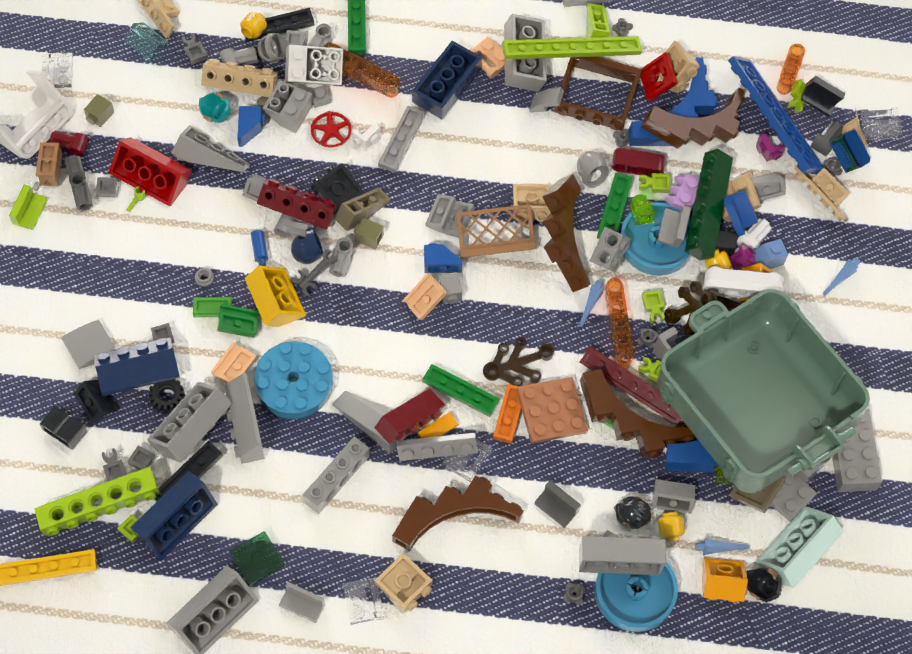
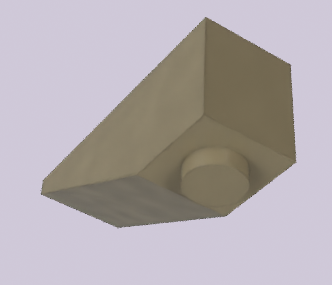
[335,187,391,231]

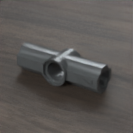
[65,155,93,211]

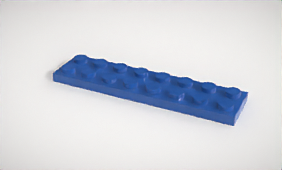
[728,56,824,175]

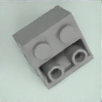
[263,80,313,133]

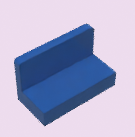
[724,190,758,237]

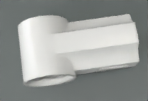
[736,218,772,251]

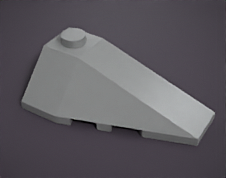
[171,125,250,172]
[332,391,409,454]

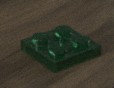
[229,531,285,587]

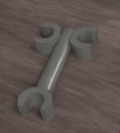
[291,249,338,297]

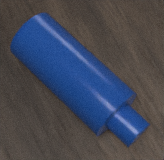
[250,230,268,266]

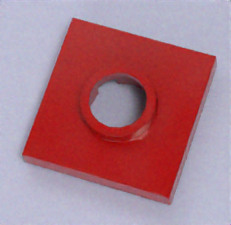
[640,52,678,102]

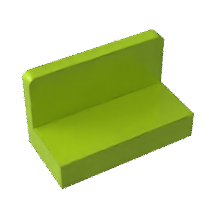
[9,184,48,230]

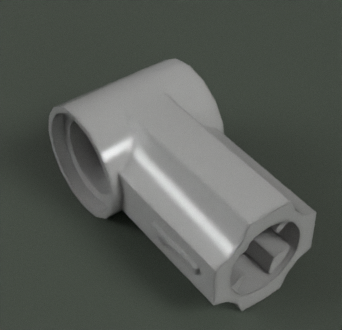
[309,23,333,47]
[220,47,258,66]
[274,213,314,239]
[329,237,353,277]

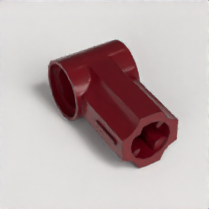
[49,130,90,157]

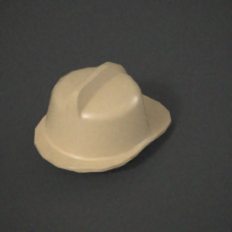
[842,107,868,148]

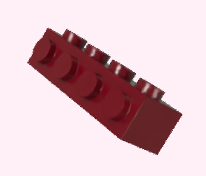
[256,179,337,230]
[374,388,446,445]

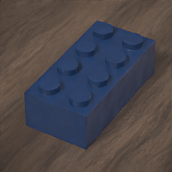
[412,40,482,119]

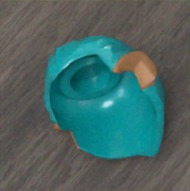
[199,92,231,123]

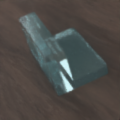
[125,22,169,60]

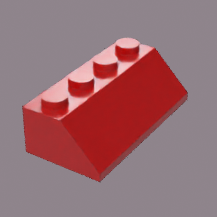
[108,137,192,207]

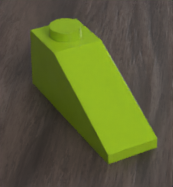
[586,3,610,38]

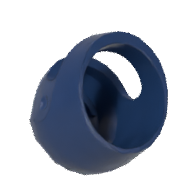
[291,228,323,264]

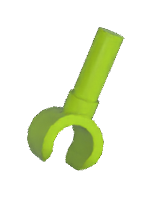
[126,186,145,212]

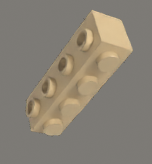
[201,59,278,97]

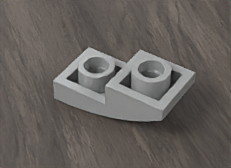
[529,87,564,113]

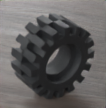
[148,379,185,415]

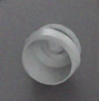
[257,33,288,63]
[577,151,609,188]

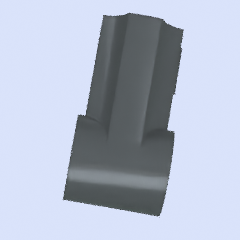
[810,121,843,157]

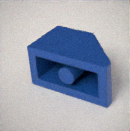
[237,106,265,147]
[424,243,462,273]

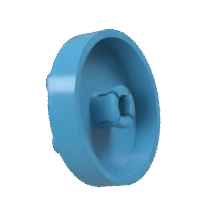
[620,202,691,276]
[254,341,333,419]
[595,562,678,632]

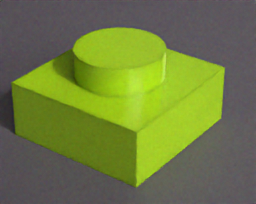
[117,514,138,543]

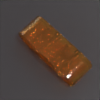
[776,43,805,95]

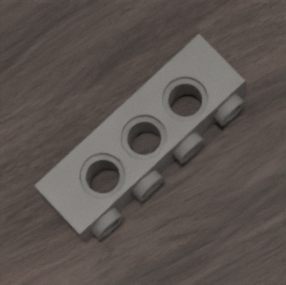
[302,436,370,514]

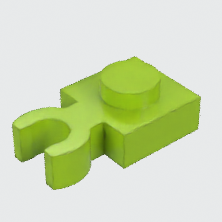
[788,79,807,113]
[638,173,671,193]
[641,290,665,324]
[638,357,661,382]

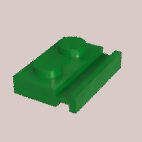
[217,304,259,338]

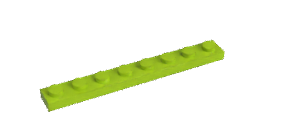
[502,36,643,60]

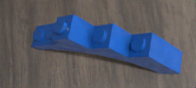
[628,57,717,146]
[666,440,718,473]

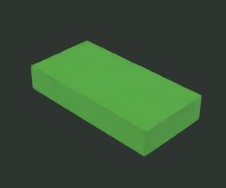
[193,297,232,318]

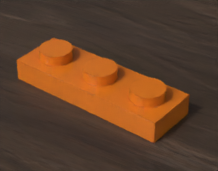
[493,384,521,444]

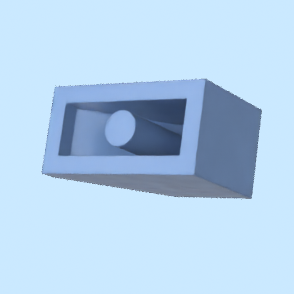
[754,239,788,269]

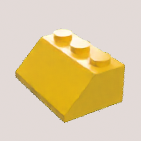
[245,265,306,327]

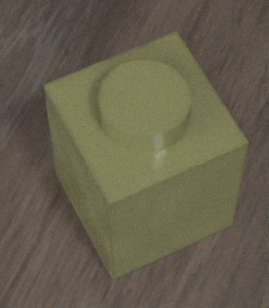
[84,94,114,128]
[354,217,384,250]

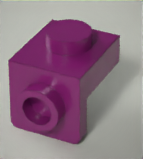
[756,133,785,162]
[729,244,757,270]

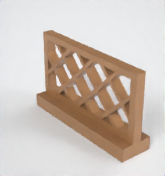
[456,204,537,258]

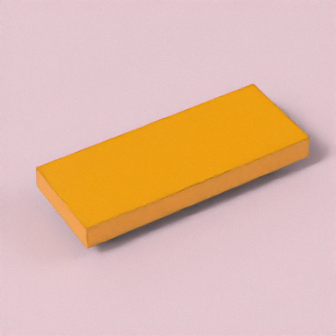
[418,412,459,438]

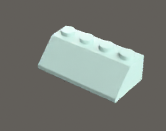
[756,506,843,588]

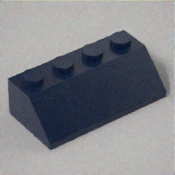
[94,337,180,397]
[130,471,218,561]

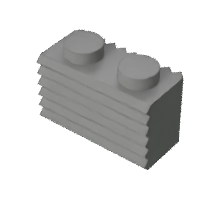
[652,479,695,514]

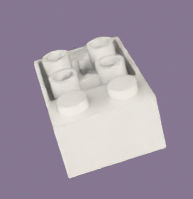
[285,45,343,85]

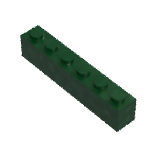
[685,148,733,261]

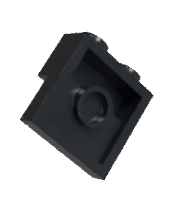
[311,163,364,215]

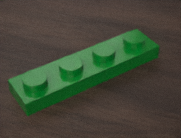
[348,0,366,54]
[597,173,633,243]
[422,364,500,417]

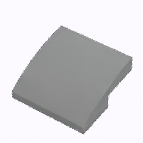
[425,194,475,238]
[62,320,116,369]

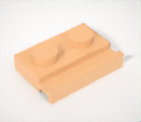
[403,273,447,320]
[211,342,257,384]

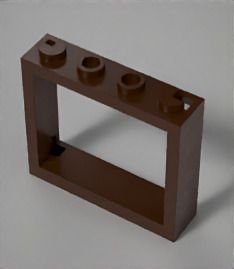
[554,57,642,131]

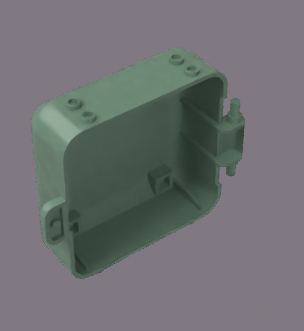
[657,289,870,494]

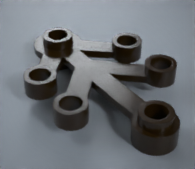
[664,281,718,335]
[483,337,554,386]

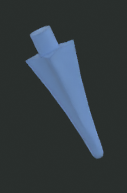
[823,257,861,296]
[579,280,604,327]
[695,538,750,556]

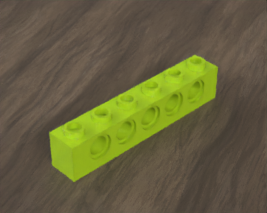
[34,467,161,536]

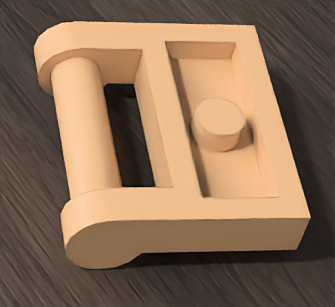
[469,36,505,79]

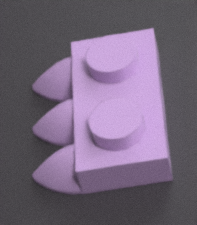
[665,174,699,211]

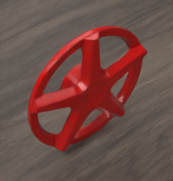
[311,111,352,148]

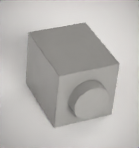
[438,272,462,304]

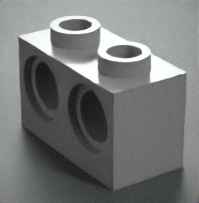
[589,227,631,273]

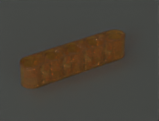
[323,43,400,98]
[604,278,634,370]

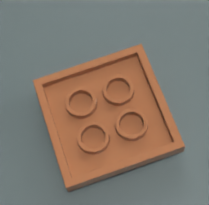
[516,377,588,444]

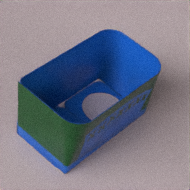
[830,128,870,173]

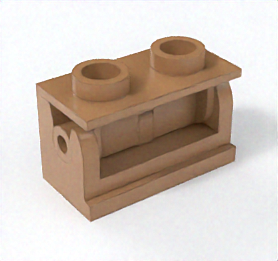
[35,142,63,186]

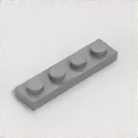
[378,106,424,173]
[396,433,478,461]

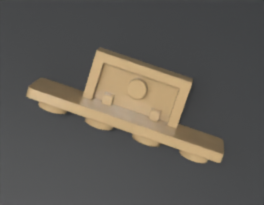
[138,0,180,38]
[794,166,850,222]

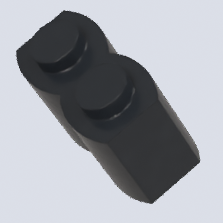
[40,406,87,450]

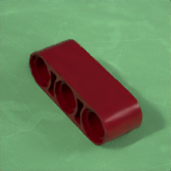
[611,148,666,177]

